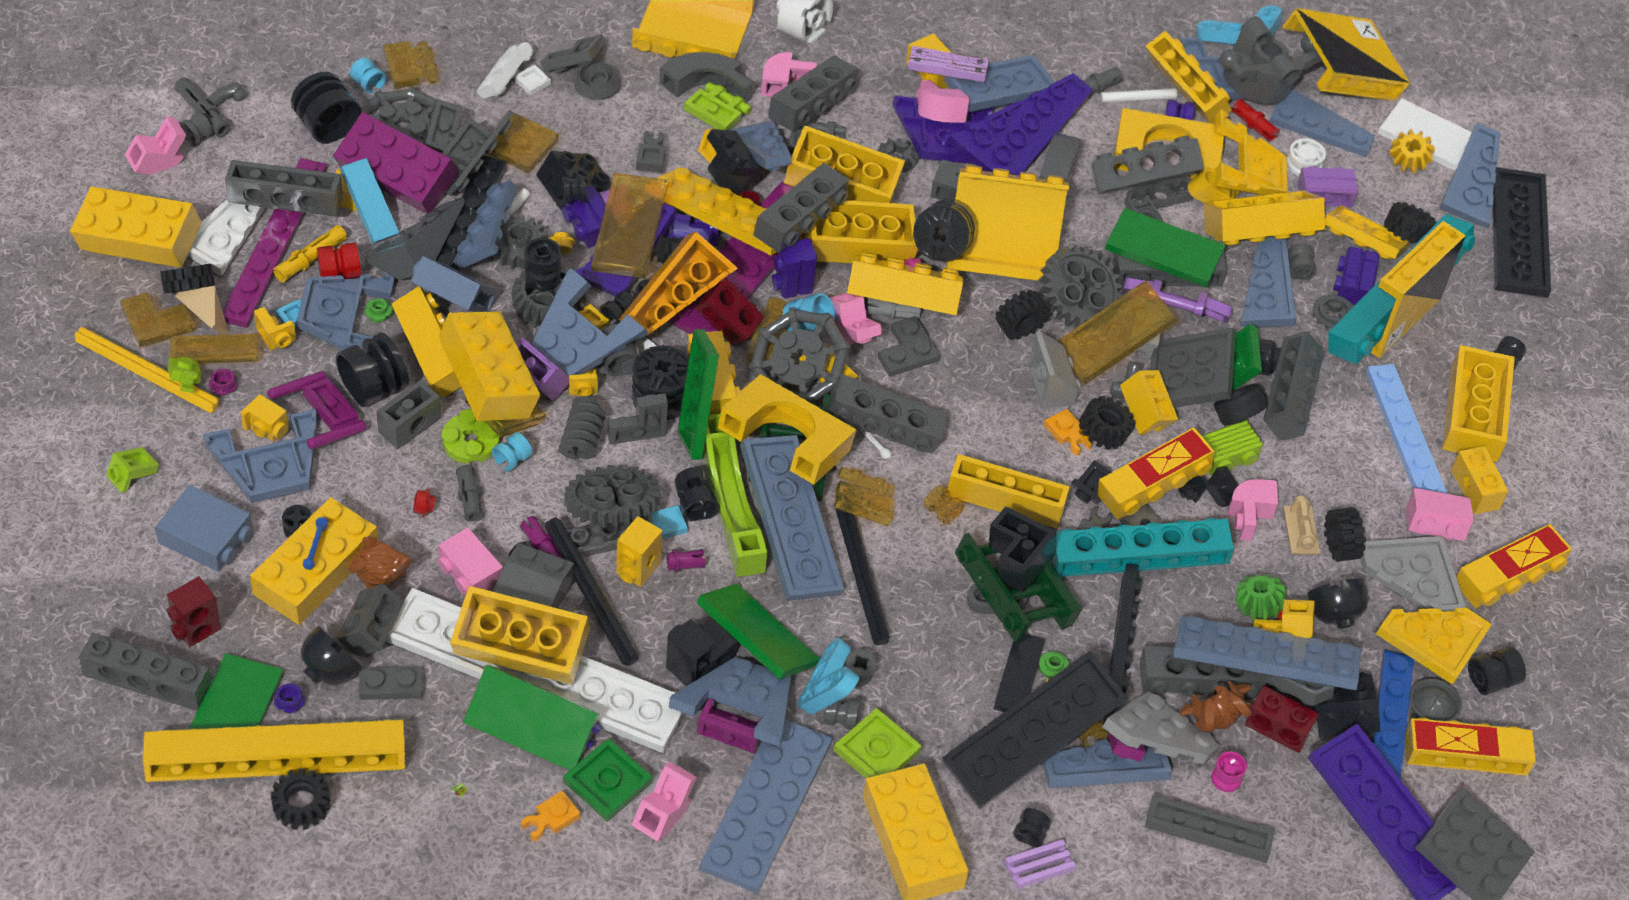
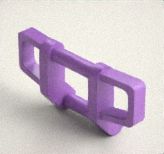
[1122,278,1232,323]

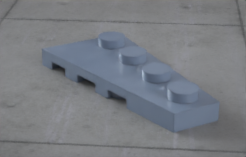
[729,120,791,171]
[453,179,517,270]
[1241,237,1296,327]

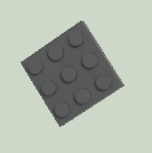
[1150,328,1236,407]
[1415,788,1535,900]

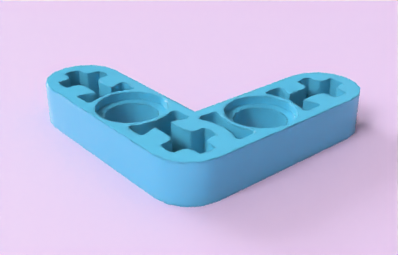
[1197,6,1282,44]
[797,637,859,715]

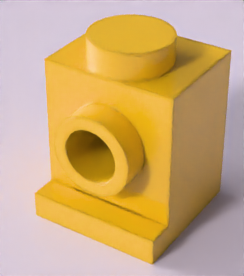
[240,394,289,441]

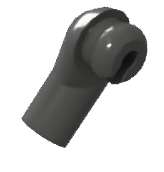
[206,83,246,107]
[1110,362,1142,399]

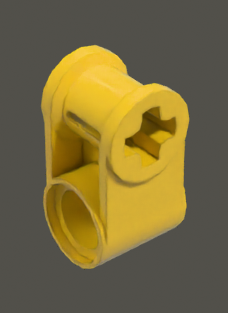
[1188,167,1239,203]

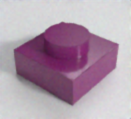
[1108,733,1145,762]

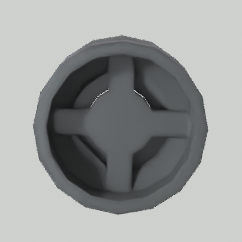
[1288,243,1316,280]
[824,698,860,730]

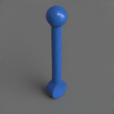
[303,517,328,570]

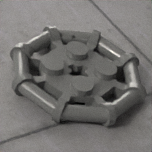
[361,86,443,144]
[748,307,851,403]

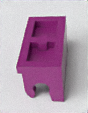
[697,698,762,754]

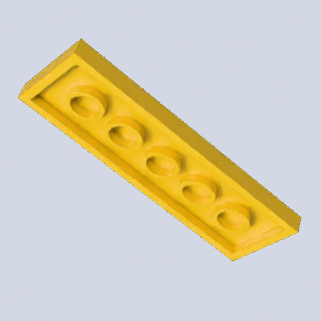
[645,167,805,255]

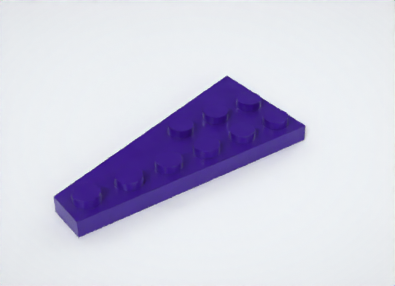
[947,73,1093,176]

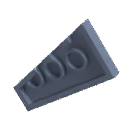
[1269,89,1375,158]
[1439,123,1501,228]
[1043,739,1172,788]

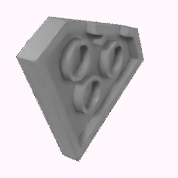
[1360,536,1466,612]
[1103,691,1221,764]

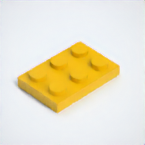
[1325,205,1411,260]

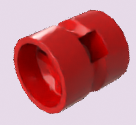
[317,242,361,279]

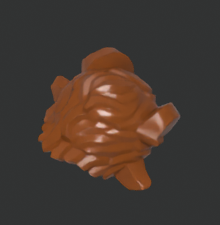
[346,536,412,589]
[1180,681,1252,732]

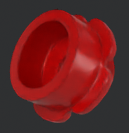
[413,488,435,517]

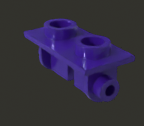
[662,214,720,247]

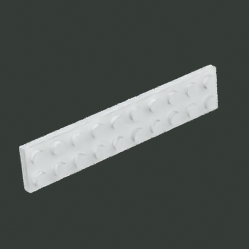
[386,588,684,753]

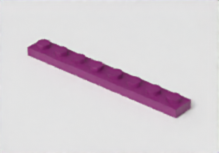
[223,158,327,328]

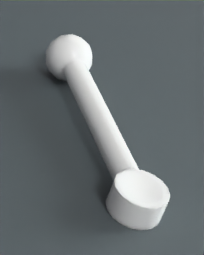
[859,428,892,459]

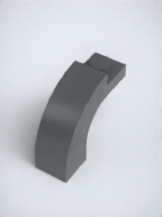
[659,52,753,103]
[1039,132,1081,182]

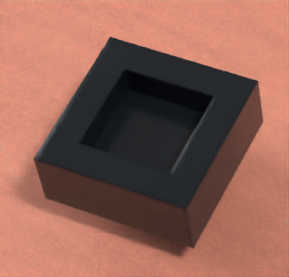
[1207,466,1238,507]

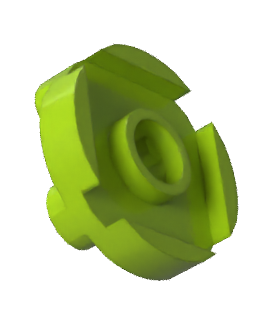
[442,409,500,463]

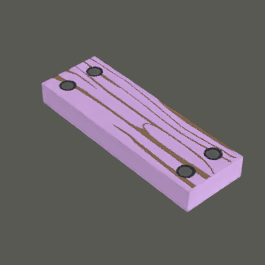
[908,46,988,82]

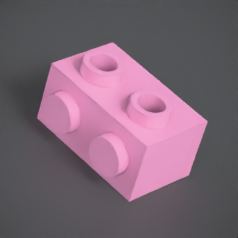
[1406,488,1473,541]
[437,528,503,594]

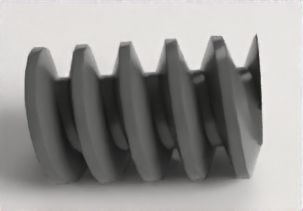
[559,396,606,459]

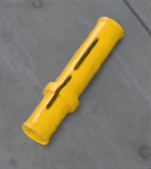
[273,225,347,283]

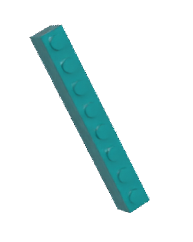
[1328,214,1476,365]

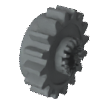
[492,215,548,269]

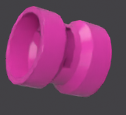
[1211,751,1247,792]

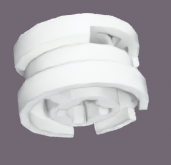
[1287,138,1326,176]

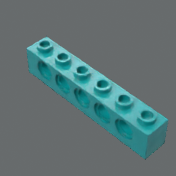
[1052,518,1234,577]

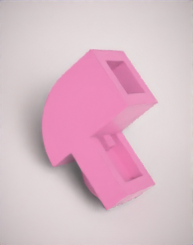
[761,52,817,97]
[916,80,969,122]
[125,116,186,175]
[830,292,882,345]
[1227,479,1278,541]
[632,761,697,841]

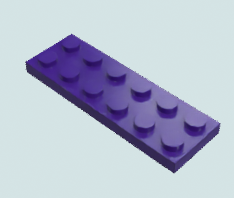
[1307,724,1458,900]

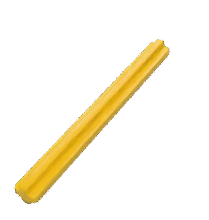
[74,327,220,413]

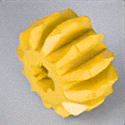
[1389,128,1435,174]

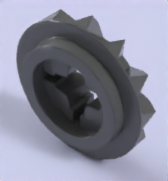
[877,137,919,172]
[1312,295,1354,330]

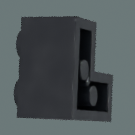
[989,506,1057,593]
[666,619,737,686]

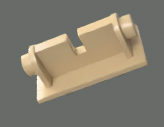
[1283,496,1320,555]

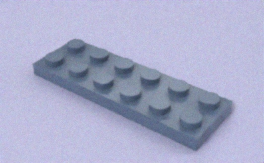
[740,435,844,601]
[1173,616,1361,690]
[699,719,832,894]

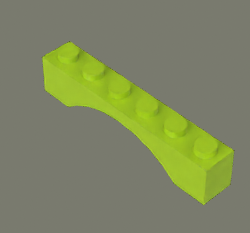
[703,413,767,577]

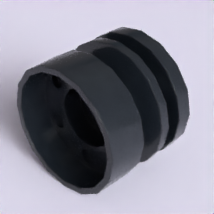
[290,72,362,144]
[913,198,978,262]
[335,332,409,407]
[632,345,689,420]

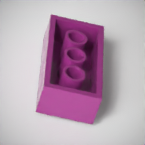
[333,112,458,214]

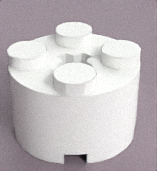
[777,0,833,44]

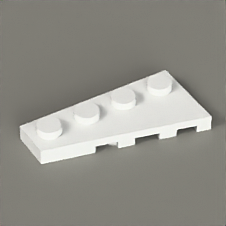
[187,199,266,276]

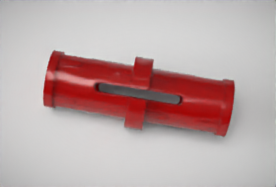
[1231,99,1280,143]

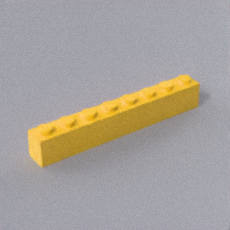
[143,720,405,782]

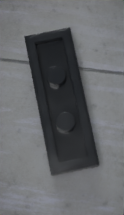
[993,634,1045,712]

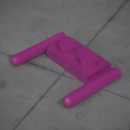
[267,371,366,449]

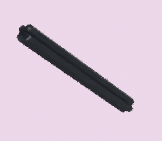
[834,495,890,645]
[545,517,638,666]

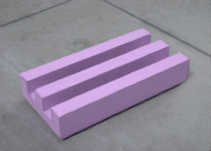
[1004,839,1076,889]

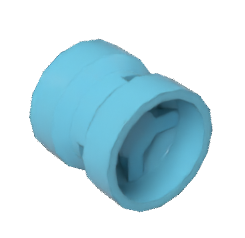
[350,57,387,94]
[492,432,533,472]

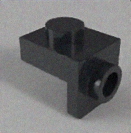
[1071,460,1112,505]

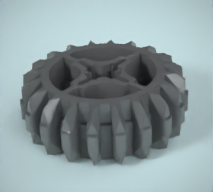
[511,264,587,329]

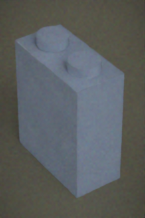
[411,256,498,312]
[155,485,254,572]

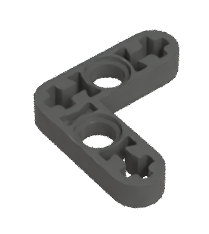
[1124,177,1194,222]

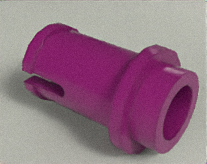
[666,549,705,573]

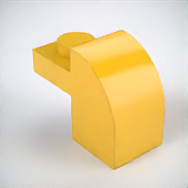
[1253,600,1315,639]

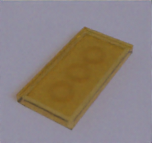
[591,172,668,279]
[1057,280,1177,385]

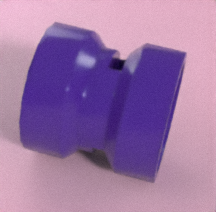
[1165,99,1195,120]

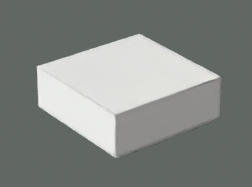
[514,65,551,95]

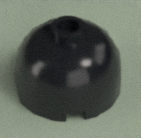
[1307,578,1369,629]
[301,625,362,686]

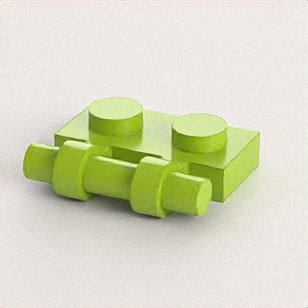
[684,82,752,130]

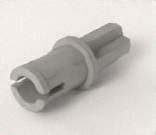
[865,298,921,319]

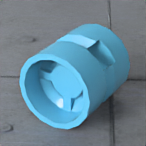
[783,293,836,332]

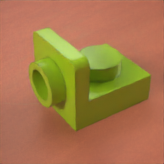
[106,447,159,493]

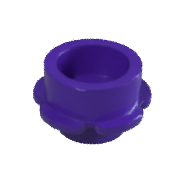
[274,683,305,713]

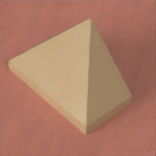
[175,286,228,335]

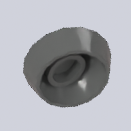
[574,62,620,99]
[1410,679,1462,722]

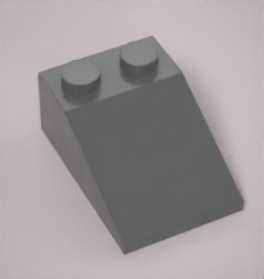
[492,543,574,609]

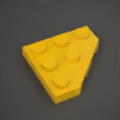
[1376,608,1492,684]

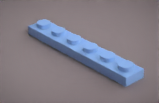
[1366,364,1448,494]

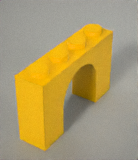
[1113,108,1224,179]
[718,374,856,485]

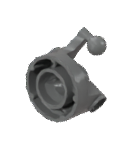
[1219,16,1323,104]

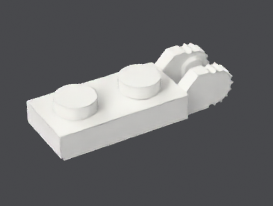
[477,42,533,99]

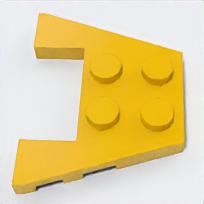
[1215,109,1288,195]

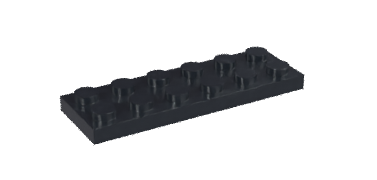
[1492,167,1551,298]
[942,651,1128,809]

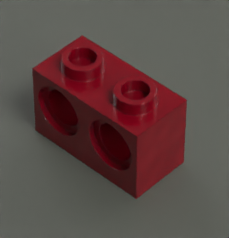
[695,278,765,346]
[166,576,222,648]
[1245,686,1319,754]

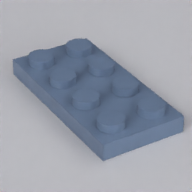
[944,55,1055,112]

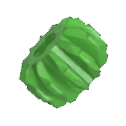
[1236,572,1286,621]

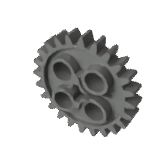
[1038,245,1124,332]
[564,465,661,528]

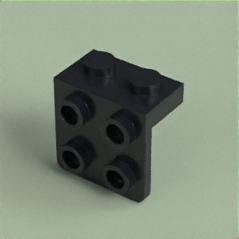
[707,129,760,196]
[536,150,614,210]
[1315,672,1381,738]

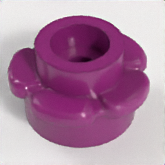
[209,368,238,395]

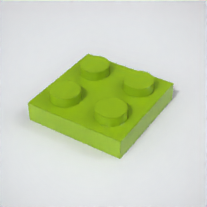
[833,708,922,779]

